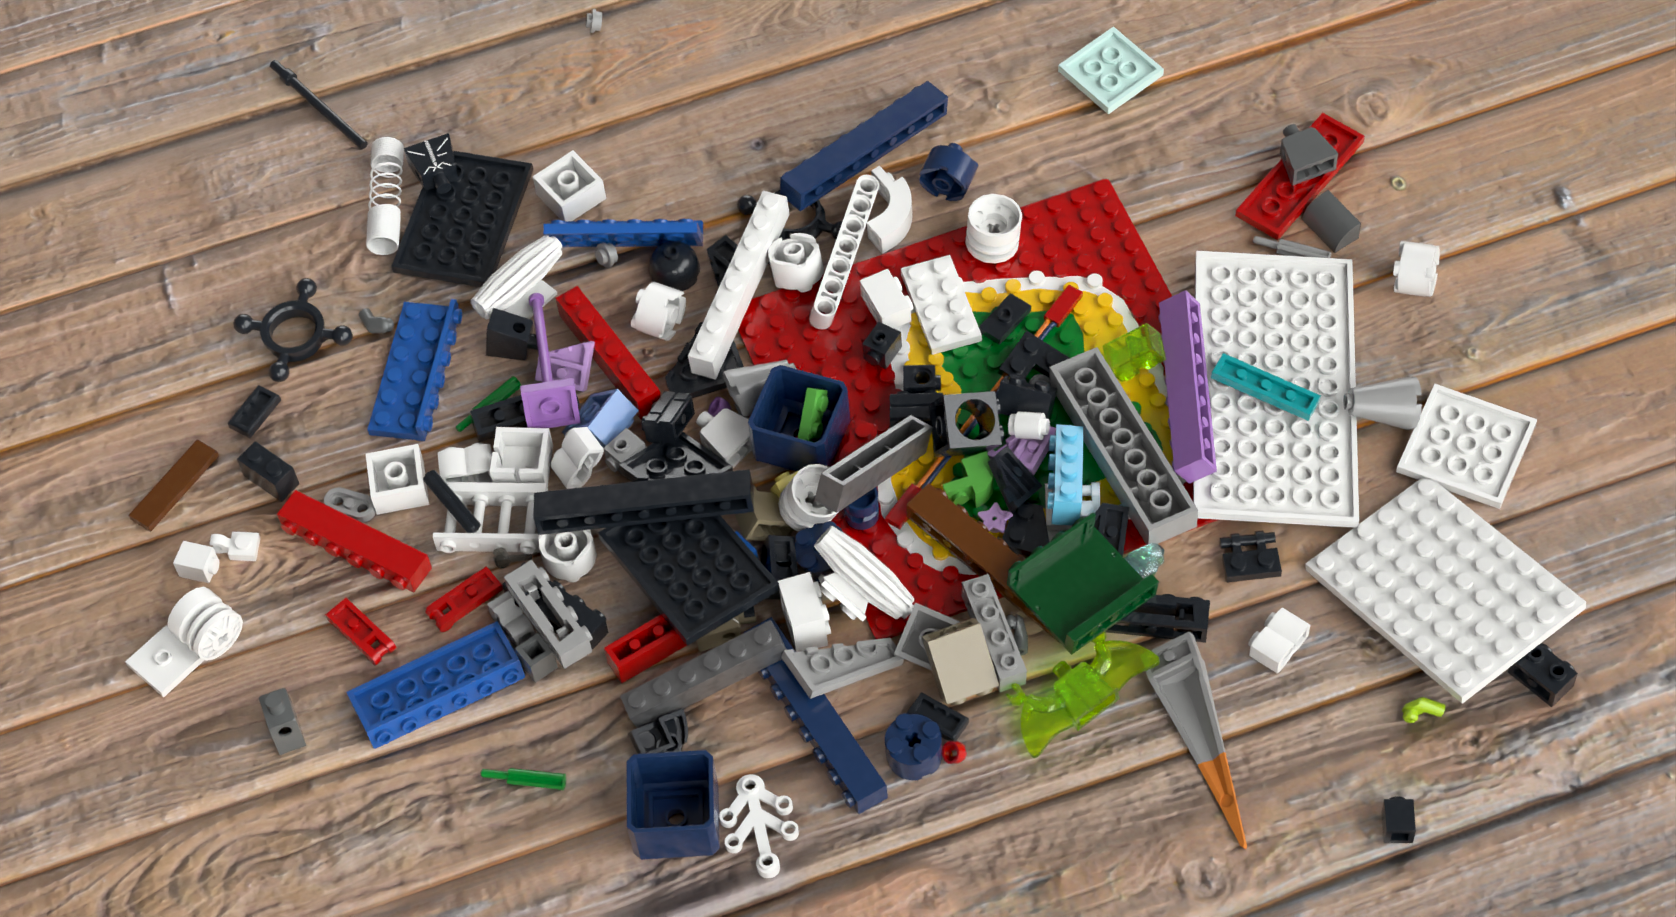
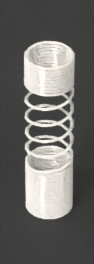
[366,137,404,255]

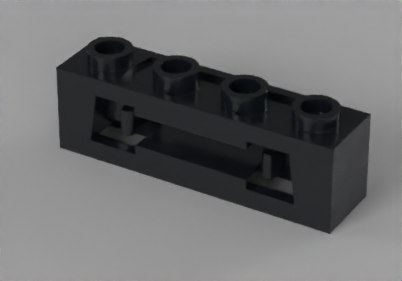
[1105,594,1210,643]

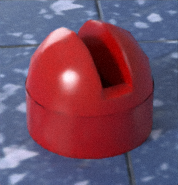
[942,741,967,764]

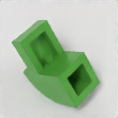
[942,451,994,508]

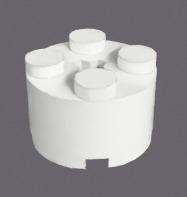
[768,233,824,292]
[1393,241,1440,297]
[631,282,686,341]
[539,530,597,582]

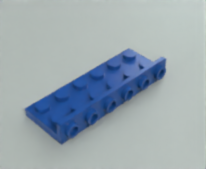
[543,219,704,247]
[367,299,462,441]
[346,621,525,749]

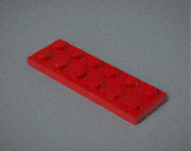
[1235,112,1365,240]

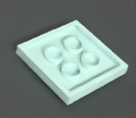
[1058,27,1164,114]

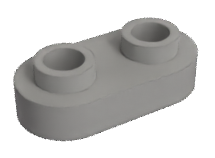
[324,487,376,523]

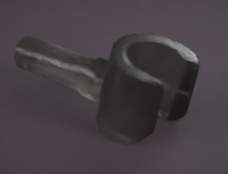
[493,547,532,569]

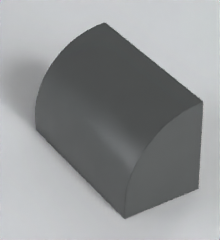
[1302,190,1361,253]

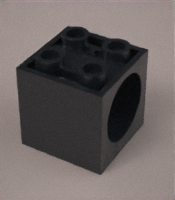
[928,391,1004,457]

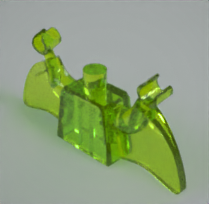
[1006,631,1160,758]

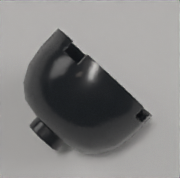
[649,241,700,291]

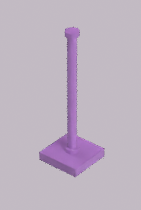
[520,293,581,428]

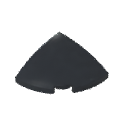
[628,709,688,754]

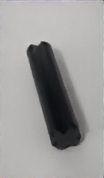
[423,470,481,533]

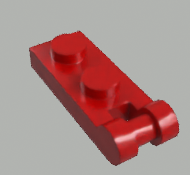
[425,566,503,632]
[325,598,397,666]

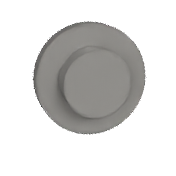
[586,9,602,33]
[595,242,618,268]

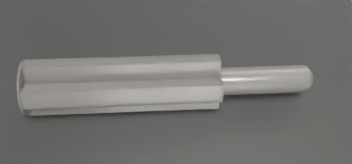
[1253,236,1331,258]

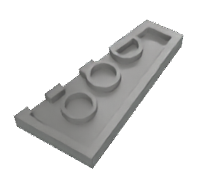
[781,638,904,699]

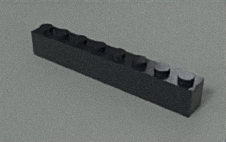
[533,469,754,535]

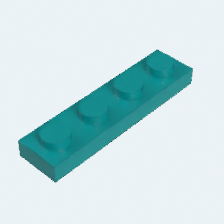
[1211,353,1321,421]

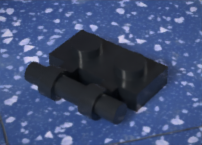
[1219,530,1282,583]

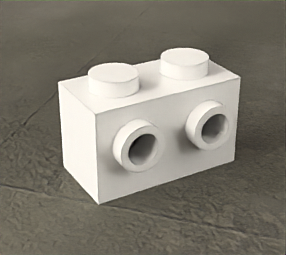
[860,269,913,329]

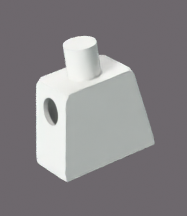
[696,409,752,468]

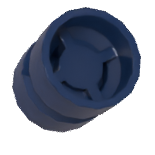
[844,487,879,530]

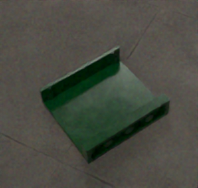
[1006,512,1159,655]

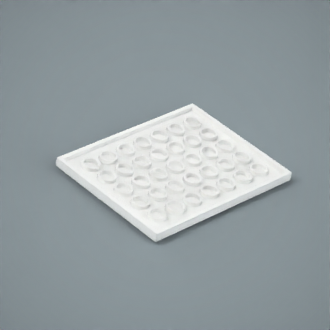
[1305,478,1586,703]

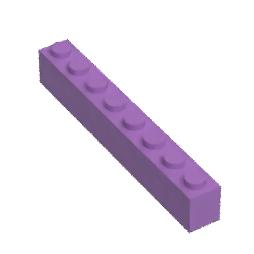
[1159,290,1217,484]

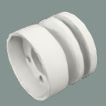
[965,194,1022,264]
[778,464,838,531]
[167,587,243,661]

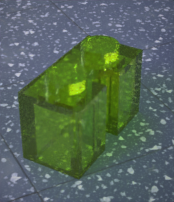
[1103,323,1166,382]

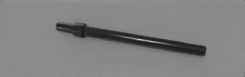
[270,60,368,150]

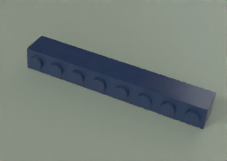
[780,81,948,212]
[743,617,888,814]

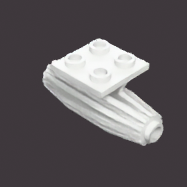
[471,235,562,320]
[814,526,914,621]

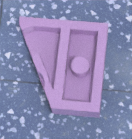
[535,341,595,392]

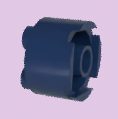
[919,143,978,201]
[795,521,844,584]
[885,713,942,780]

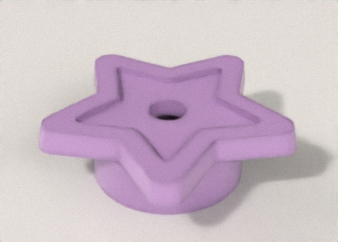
[978,502,1013,533]

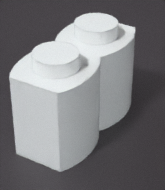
[551,427,604,489]
[438,443,492,483]
[1248,608,1310,673]

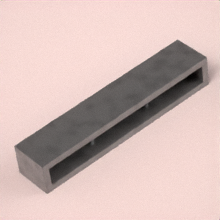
[815,415,933,513]
[620,620,787,728]

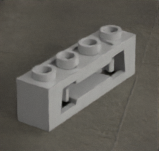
[504,560,593,669]
[962,574,1027,692]

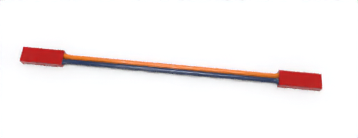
[885,285,1083,530]

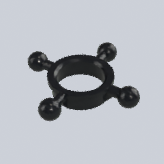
[737,190,851,266]
[233,278,353,382]

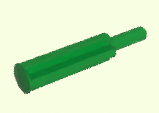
[456,376,522,432]
[481,768,567,790]

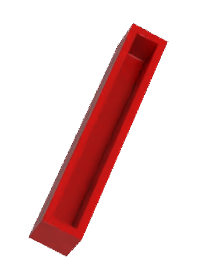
[555,286,661,420]
[277,490,432,593]

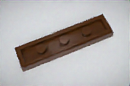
[129,439,219,532]

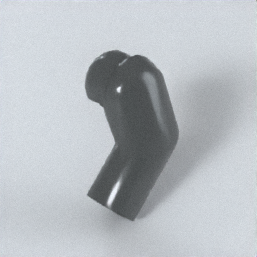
[359,308,394,334]
[1006,614,1028,656]

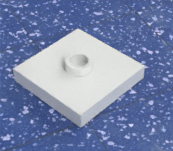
[125,625,204,697]

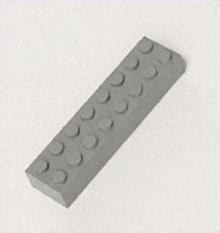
[1050,347,1198,548]

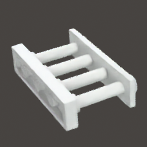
[433,482,548,554]

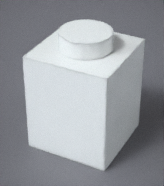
[173,541,220,583]

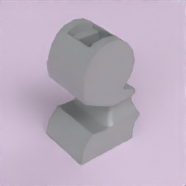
[487,591,535,646]

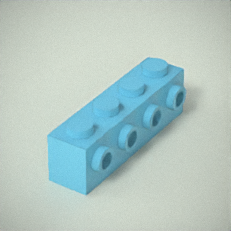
[1047,424,1083,526]

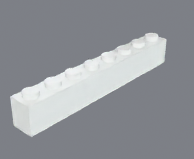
[688,191,789,379]

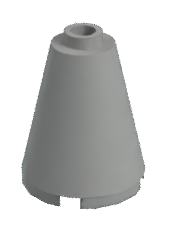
[723,360,796,418]
[1343,376,1422,430]

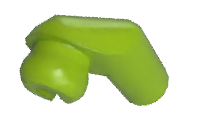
[1402,697,1445,723]

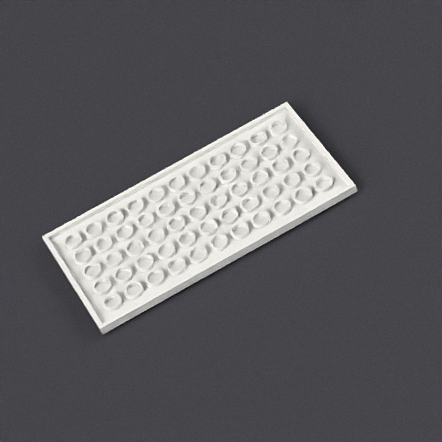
[1193,251,1359,528]

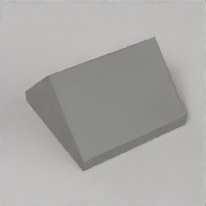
[894,603,960,671]

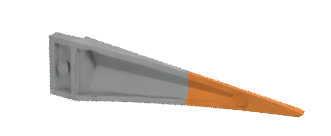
[1140,632,1247,849]

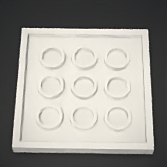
[1396,384,1537,509]

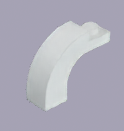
[867,166,913,254]

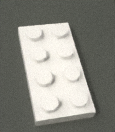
[901,255,982,355]

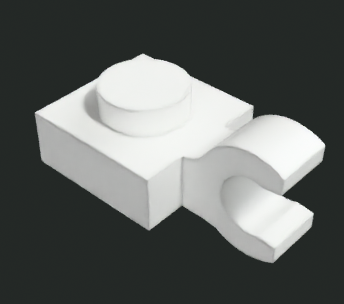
[210,532,260,561]

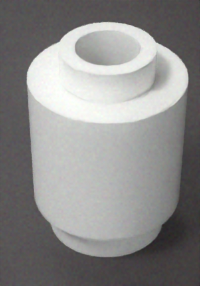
[1008,411,1050,440]

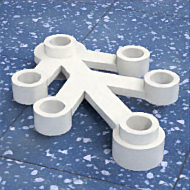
[719,774,799,878]

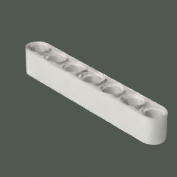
[809,175,879,329]

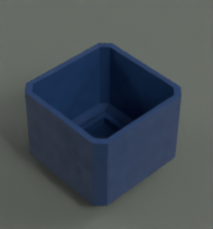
[748,365,851,472]
[626,750,720,860]

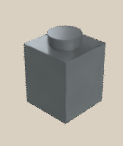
[515,633,558,683]

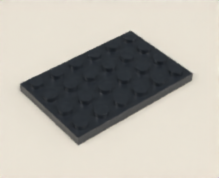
[391,151,533,287]
[598,516,780,646]

